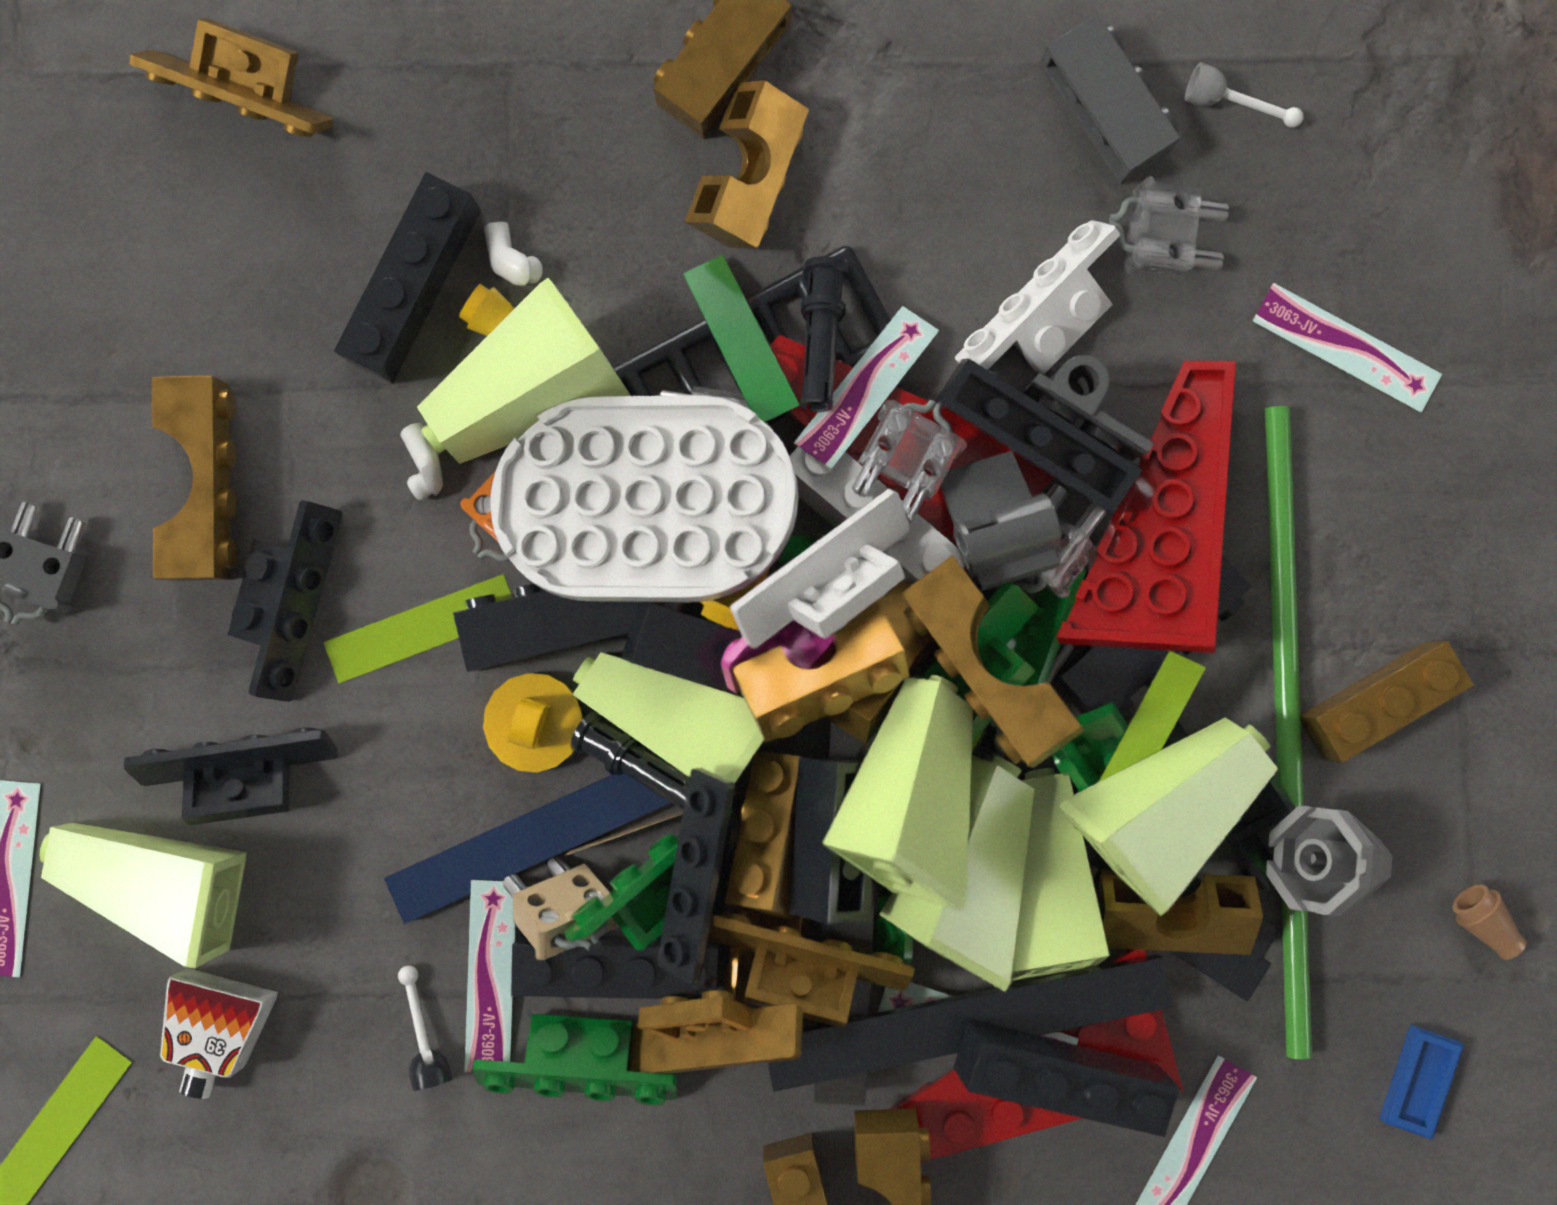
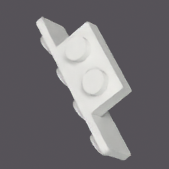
[955,220,1120,375]
[731,489,910,648]

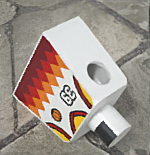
[160,968,278,1099]

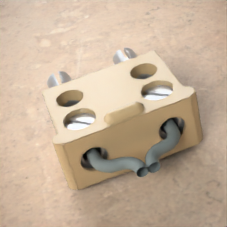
[503,856,617,960]

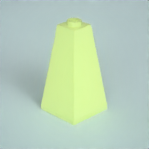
[417,277,631,464]
[572,652,764,783]
[823,675,973,911]
[1058,718,1278,916]
[879,755,1035,992]
[1011,768,1109,981]
[40,822,247,968]

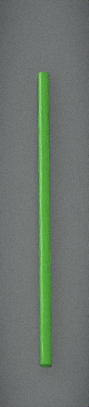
[1265,406,1312,1059]

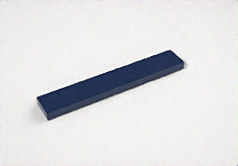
[384,754,671,924]

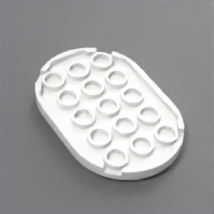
[490,395,798,602]

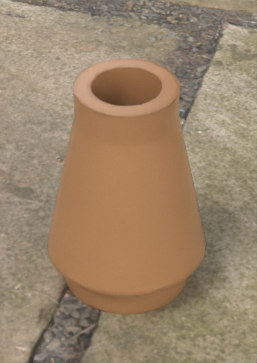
[1452,884,1527,960]

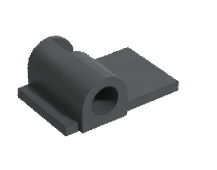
[1023,355,1154,462]
[936,451,1061,591]

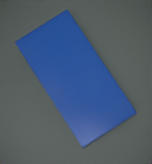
[1379,1024,1465,1140]

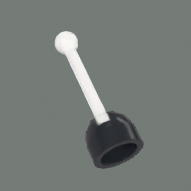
[398,965,453,1091]

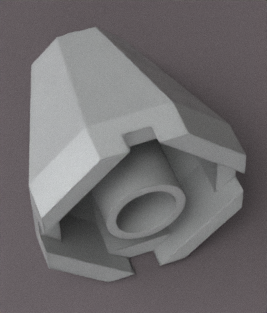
[1266,806,1393,916]

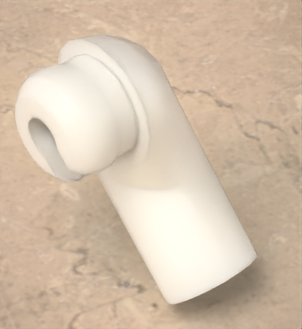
[484,222,543,286]
[400,423,443,501]

